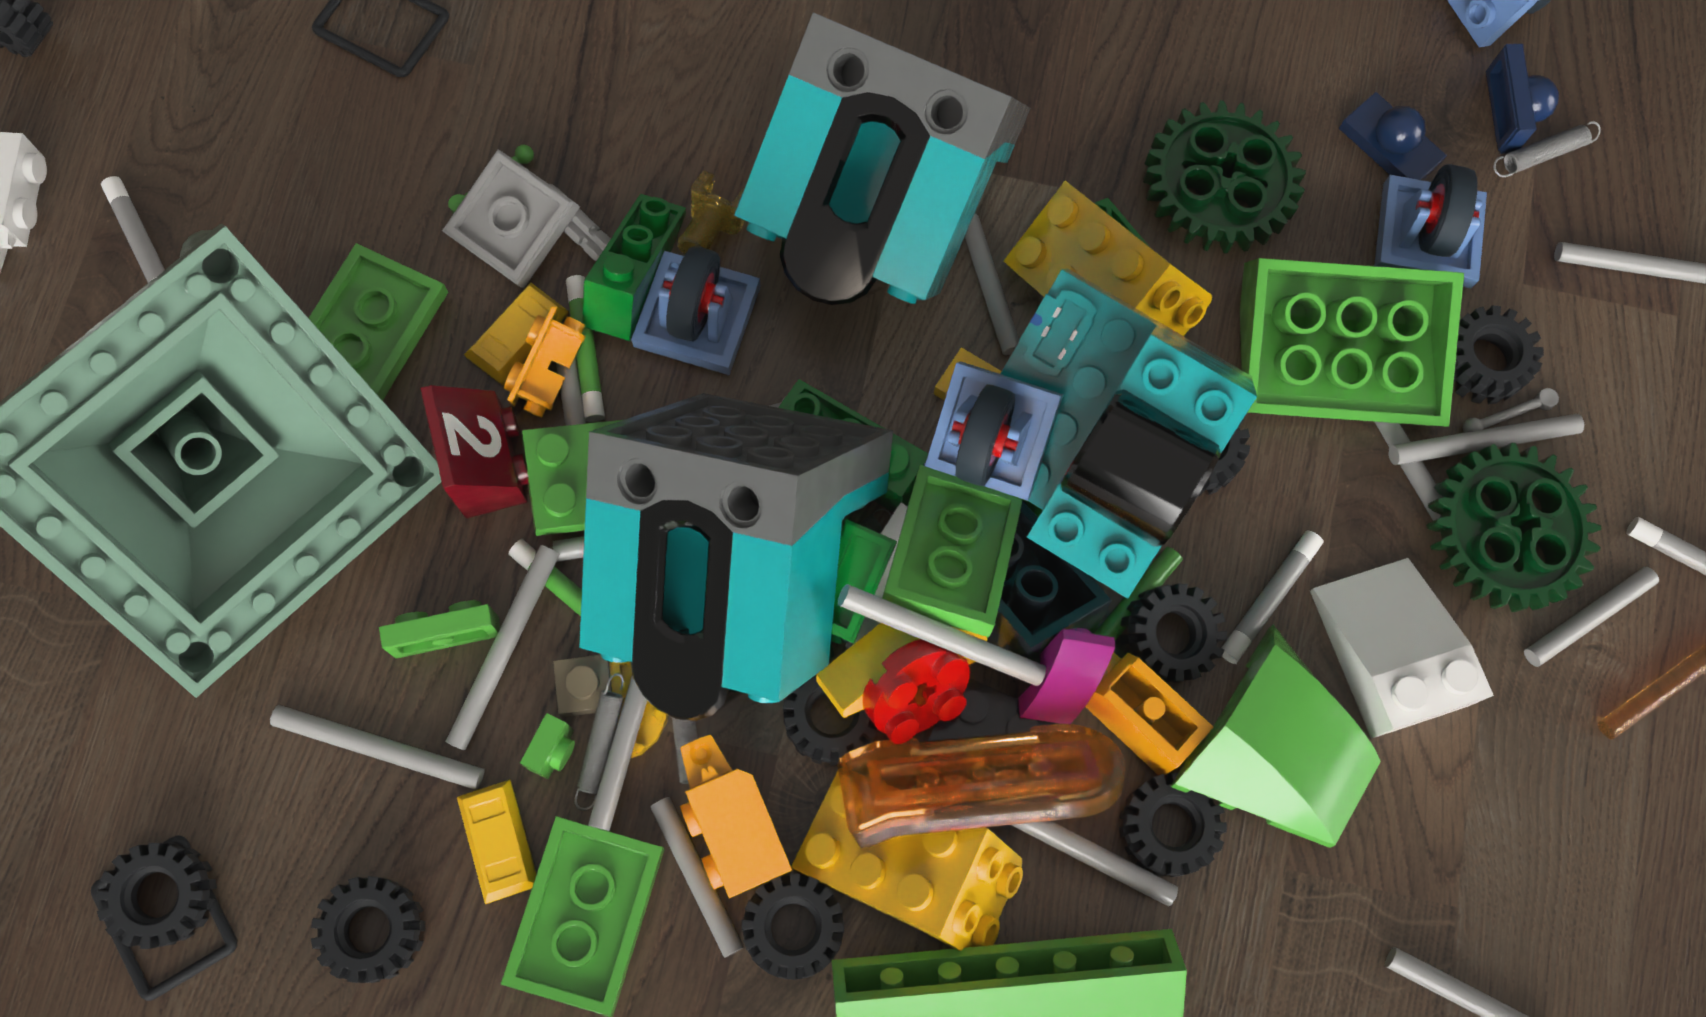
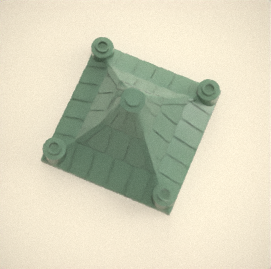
[0,223,442,698]

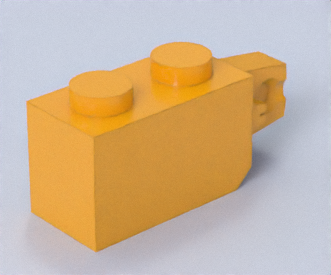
[1085,652,1214,775]
[680,735,792,898]

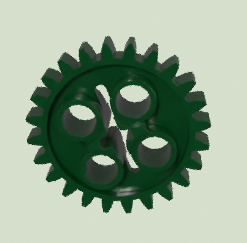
[1143,100,1306,254]
[1426,442,1601,612]

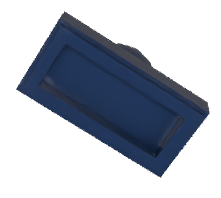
[1486,44,1559,154]
[1339,92,1447,180]

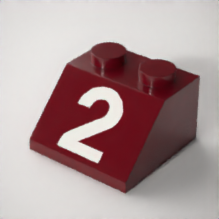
[420,385,528,519]

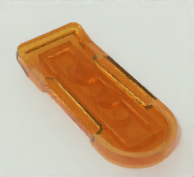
[837,724,1125,848]

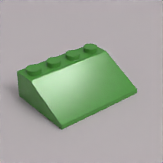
[1240,258,1464,427]

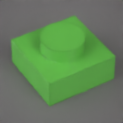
[520,713,575,780]

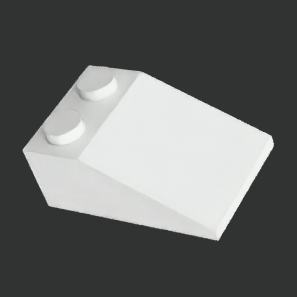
[1310,558,1494,739]

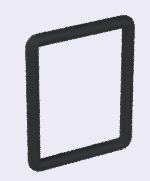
[312,0,449,77]
[91,835,238,1001]

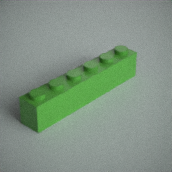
[832,929,1187,1017]

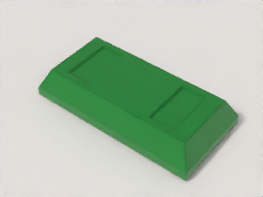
[832,519,897,643]

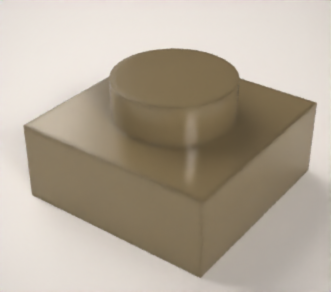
[553,654,612,717]

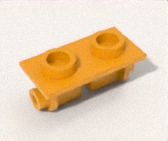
[503,306,586,418]

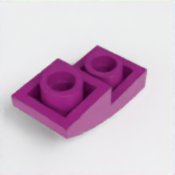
[1019,628,1115,725]

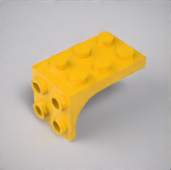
[1003,181,1212,336]
[791,767,1023,951]

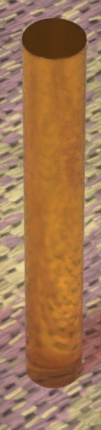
[1598,644,1706,739]

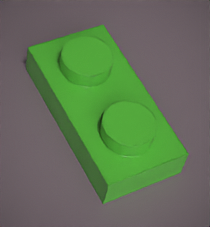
[379,600,500,659]

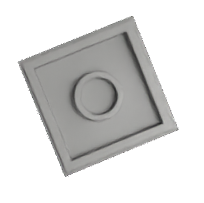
[442,149,580,289]

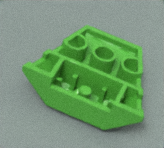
[1170,624,1381,848]

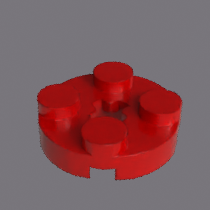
[863,639,970,744]

